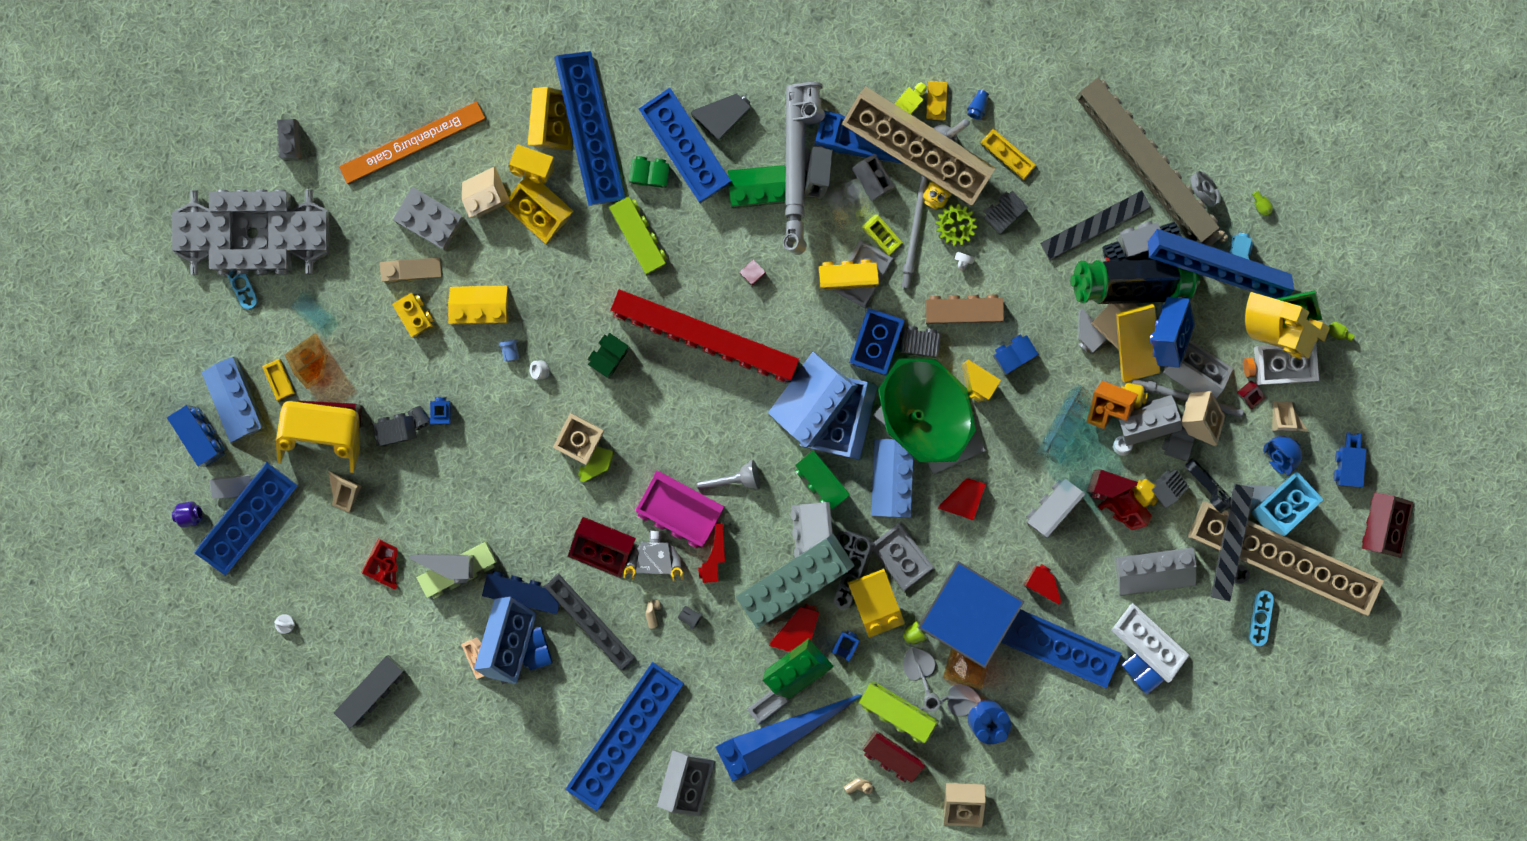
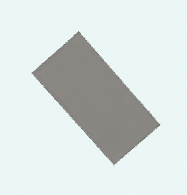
[747,690,789,725]

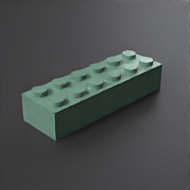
[736,534,854,629]

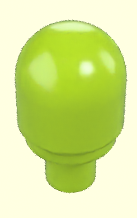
[1252,190,1273,216]
[1328,322,1355,342]

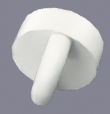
[955,252,975,271]
[530,360,549,380]
[1113,436,1133,456]
[275,614,295,634]

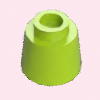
[903,621,927,645]

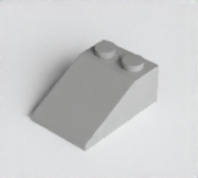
[410,554,474,583]

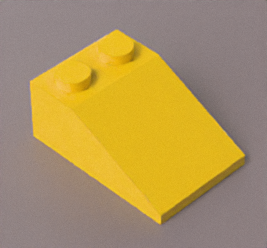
[848,569,905,638]

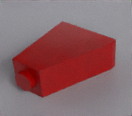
[769,604,819,652]

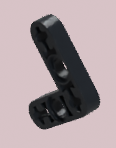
[1185,458,1230,513]

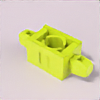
[894,82,927,115]

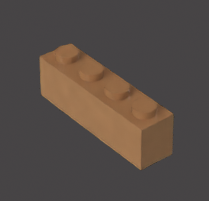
[925,295,1004,324]

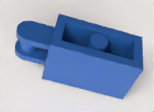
[1334,432,1366,487]

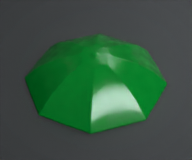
[878,358,976,462]

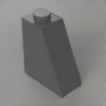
[691,93,751,142]
[805,146,832,199]

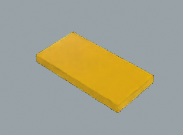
[1116,304,1160,382]

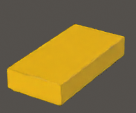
[262,359,295,401]

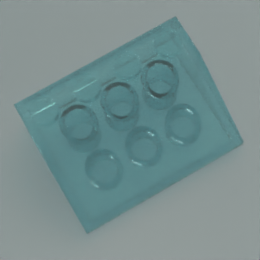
[1035,384,1093,465]

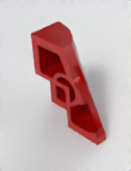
[938,478,986,520]
[1098,489,1152,530]
[361,538,397,590]

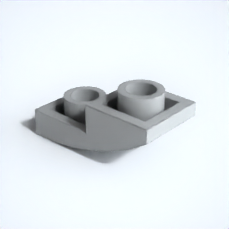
[209,474,251,498]

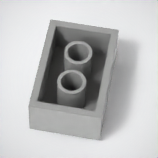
[393,187,464,251]

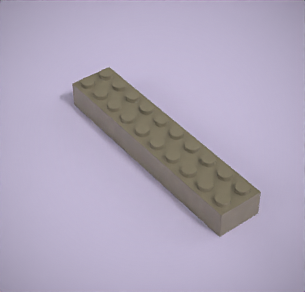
[1075,78,1219,243]

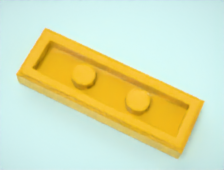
[980,129,1037,180]

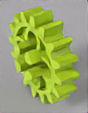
[935,204,977,246]

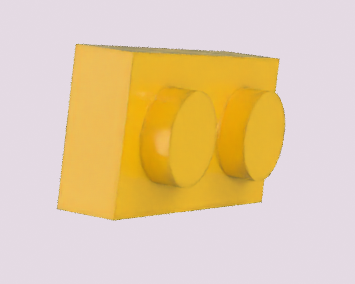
[926,81,947,121]

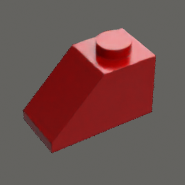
[1024,564,1061,605]

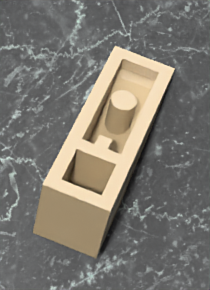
[379,258,442,283]

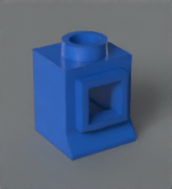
[430,397,451,425]
[832,630,860,661]

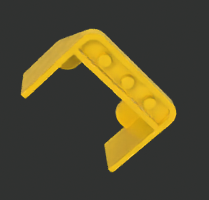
[276,401,360,473]

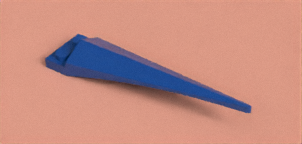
[814,111,905,164]
[715,694,862,781]

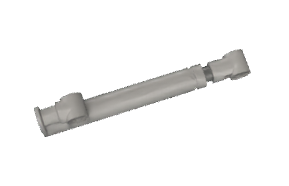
[783,82,825,255]

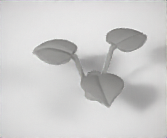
[899,647,981,736]

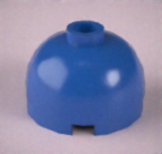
[1263,436,1302,475]

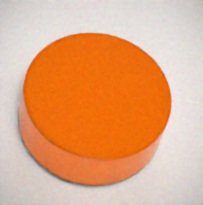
[1243,357,1257,377]

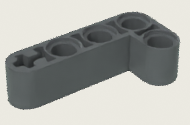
[834,531,874,609]

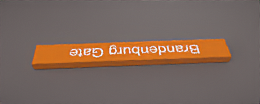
[339,101,485,184]

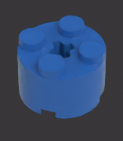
[968,700,1011,745]

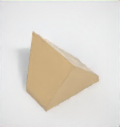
[1272,401,1309,432]
[328,471,362,513]

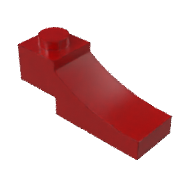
[698,523,725,583]

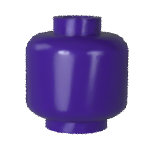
[172,501,203,528]

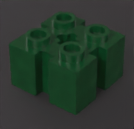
[587,333,631,379]

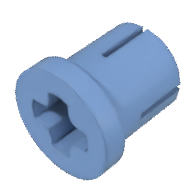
[499,339,519,361]

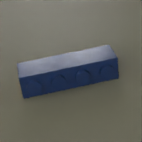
[482,571,560,614]

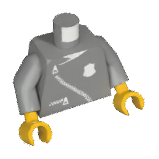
[623,531,684,581]

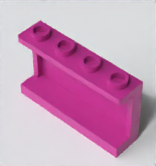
[635,470,725,549]

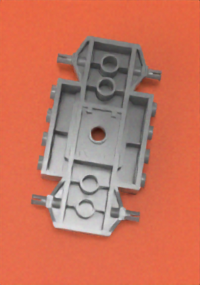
[172,189,330,275]

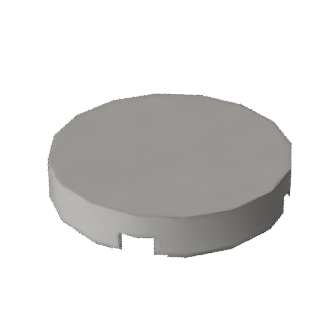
[1190,171,1221,207]

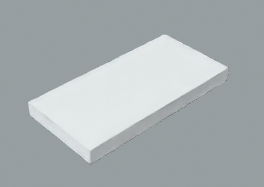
[1111,603,1190,683]

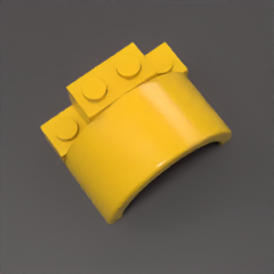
[1245,292,1330,359]

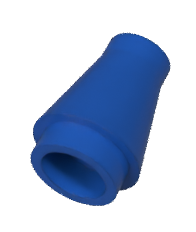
[967,90,989,120]

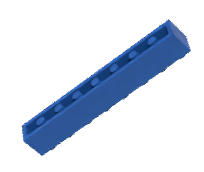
[1147,229,1295,299]

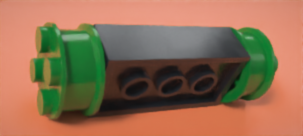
[1070,260,1200,304]

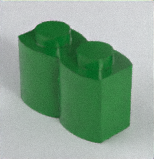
[629,156,670,188]

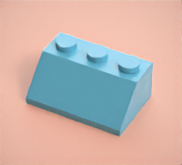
[1251,471,1323,536]

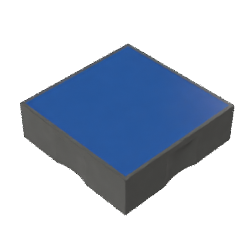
[916,561,1025,668]

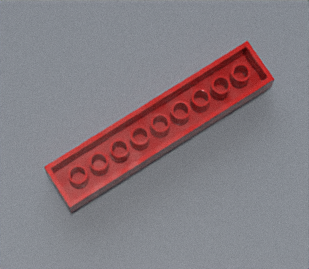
[610,289,799,384]

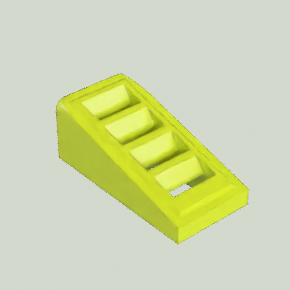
[861,214,903,256]

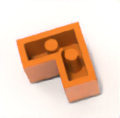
[1086,381,1138,429]

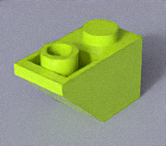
[578,446,614,482]

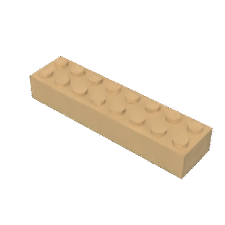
[842,86,996,205]

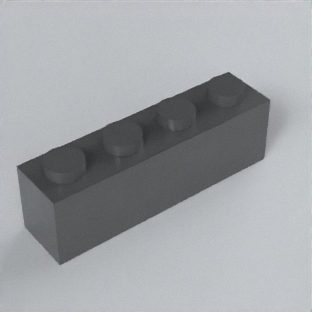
[334,655,405,729]

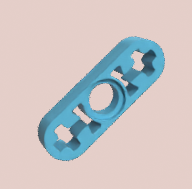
[227,271,257,309]
[1249,590,1274,646]

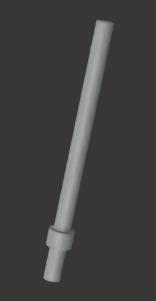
[902,175,929,289]
[1131,379,1244,417]

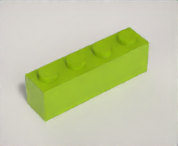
[609,196,667,276]
[859,681,939,743]

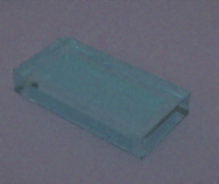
[291,292,333,331]

